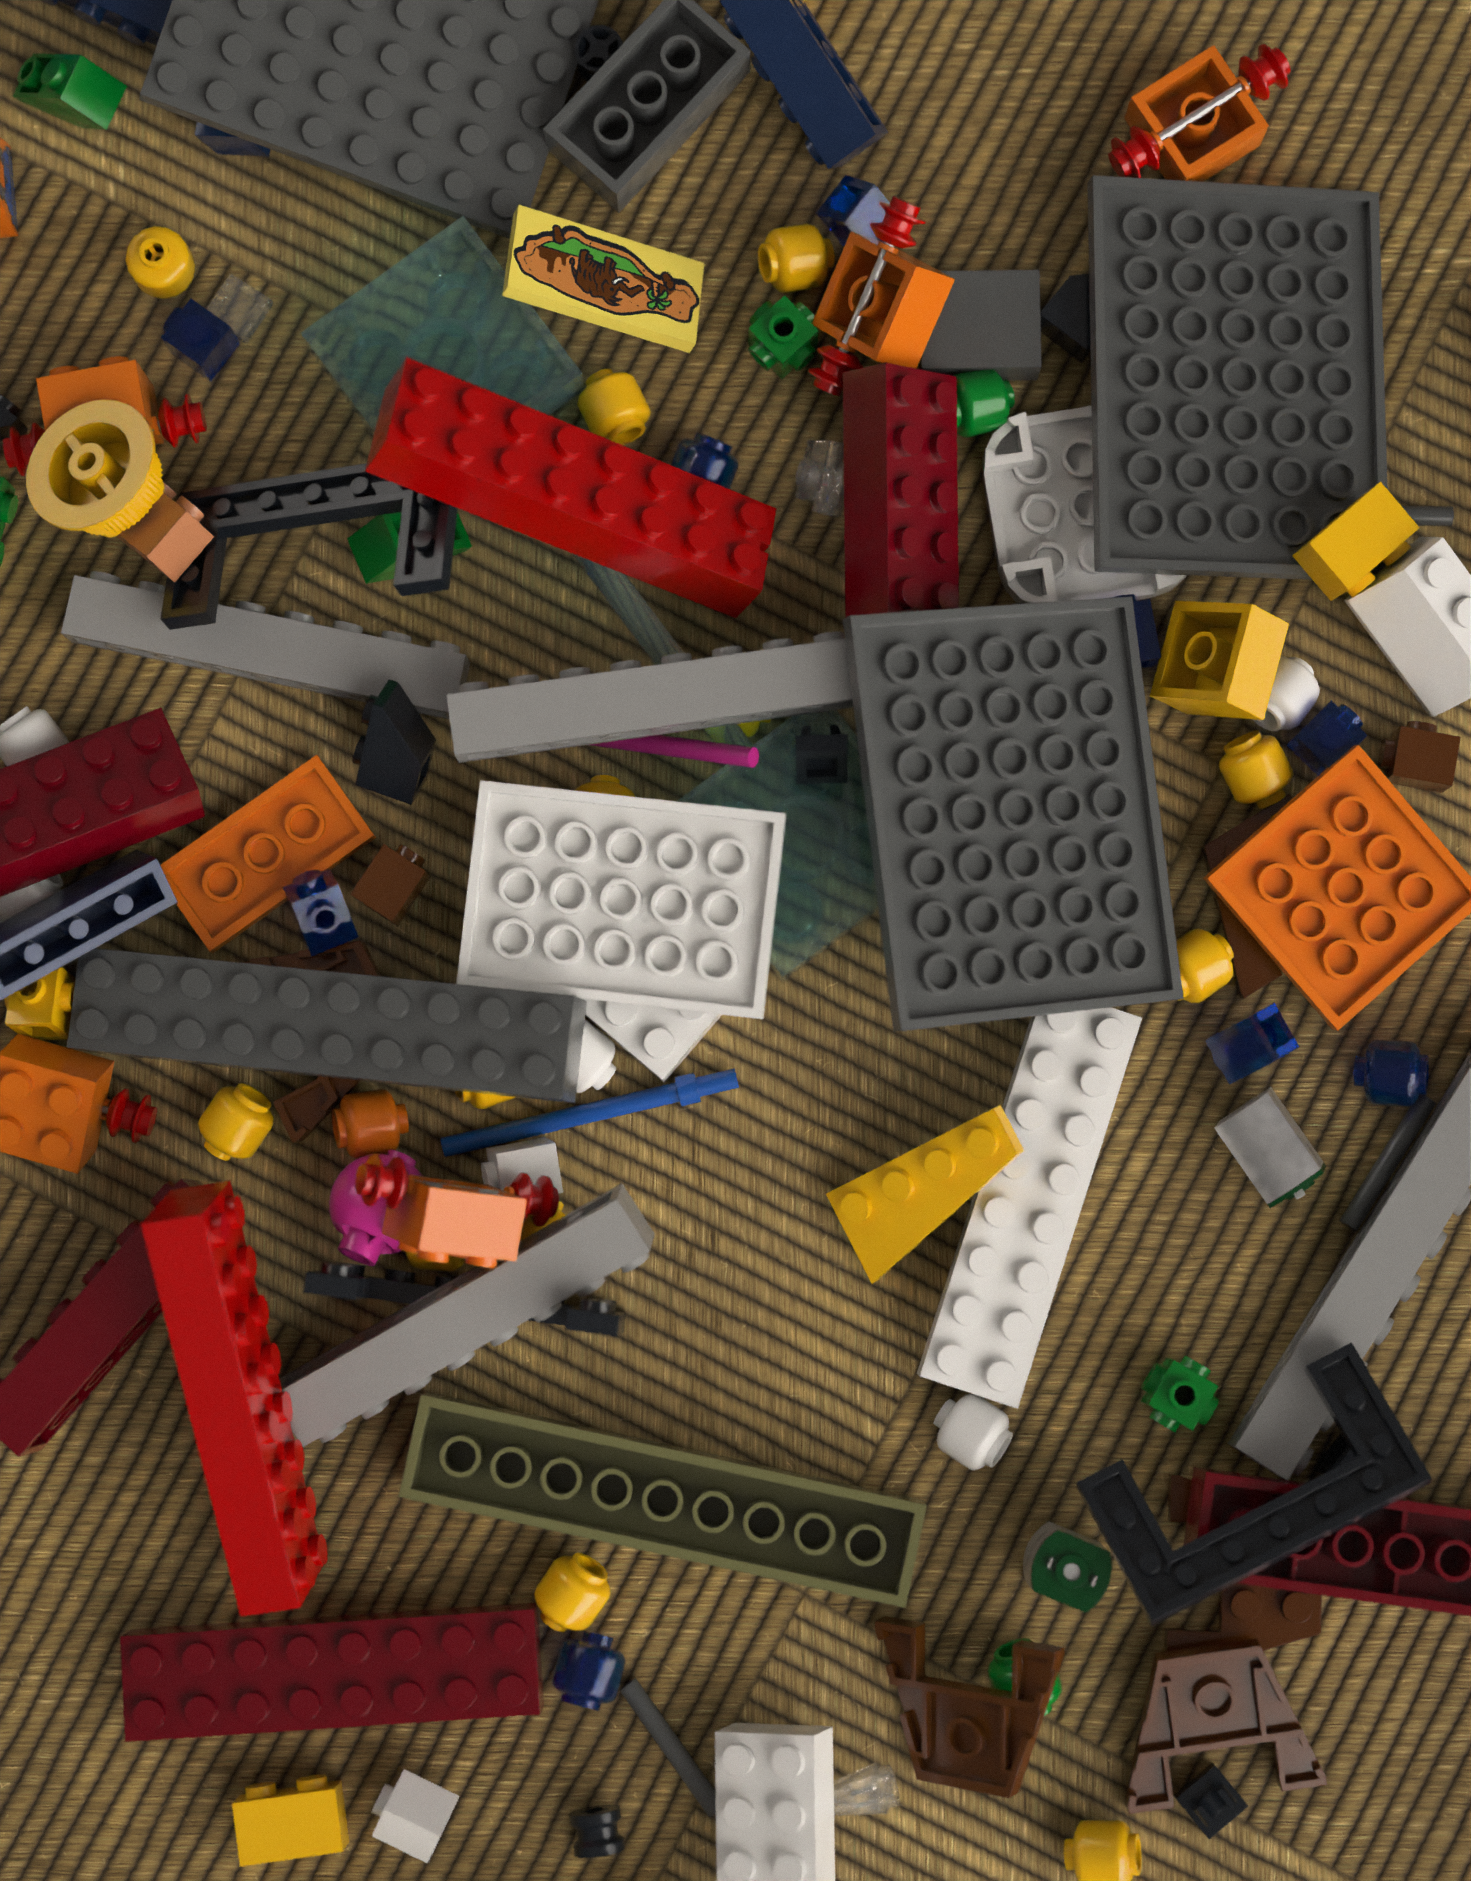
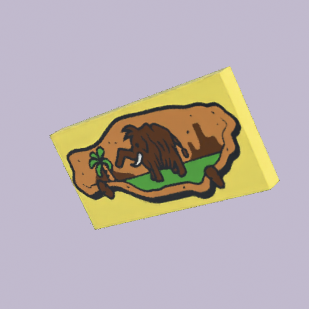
[502,205,704,353]

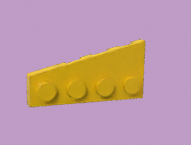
[826,1105,1024,1284]

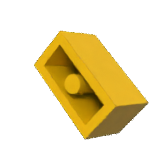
[1292,481,1420,601]
[232,1774,349,1867]

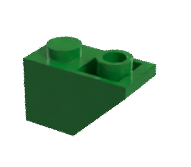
[13,53,127,130]

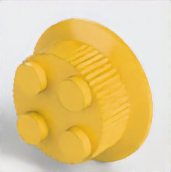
[26,400,164,538]

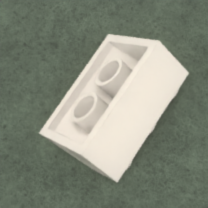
[1344,537,1471,717]

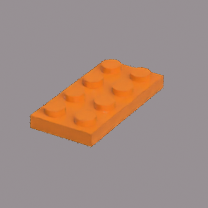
[160,754,377,953]

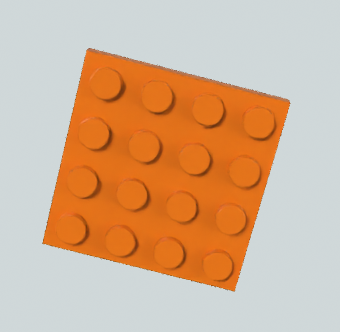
[1203,744,1471,1031]

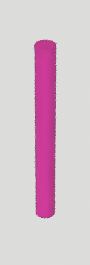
[590,735,759,768]

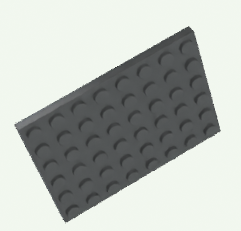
[139,0,598,239]
[1087,175,1388,580]
[843,596,1184,1032]

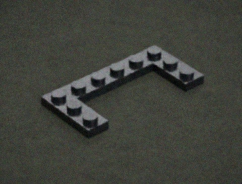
[160,463,458,630]
[303,1262,626,1337]
[1076,1343,1432,1626]

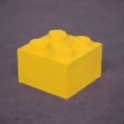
[1150,601,1289,720]

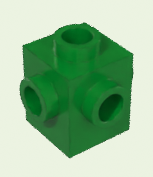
[748,295,819,380]
[1141,1355,1219,1433]

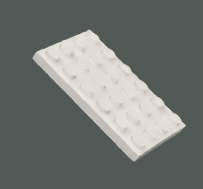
[456,780,787,1019]

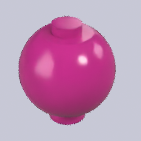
[329,1150,423,1266]

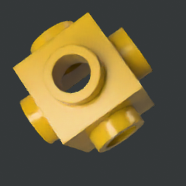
[5,966,76,1040]

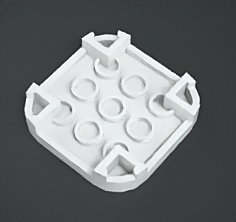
[982,406,1186,604]

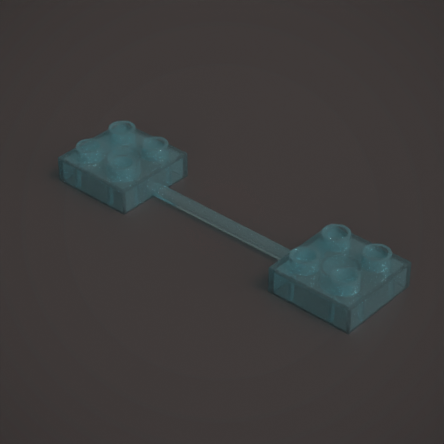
[301,216,878,981]

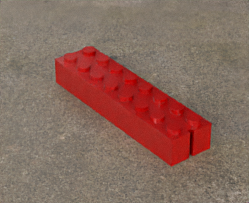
[365,357,777,618]
[141,1180,328,1617]

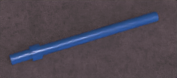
[441,1068,739,1157]

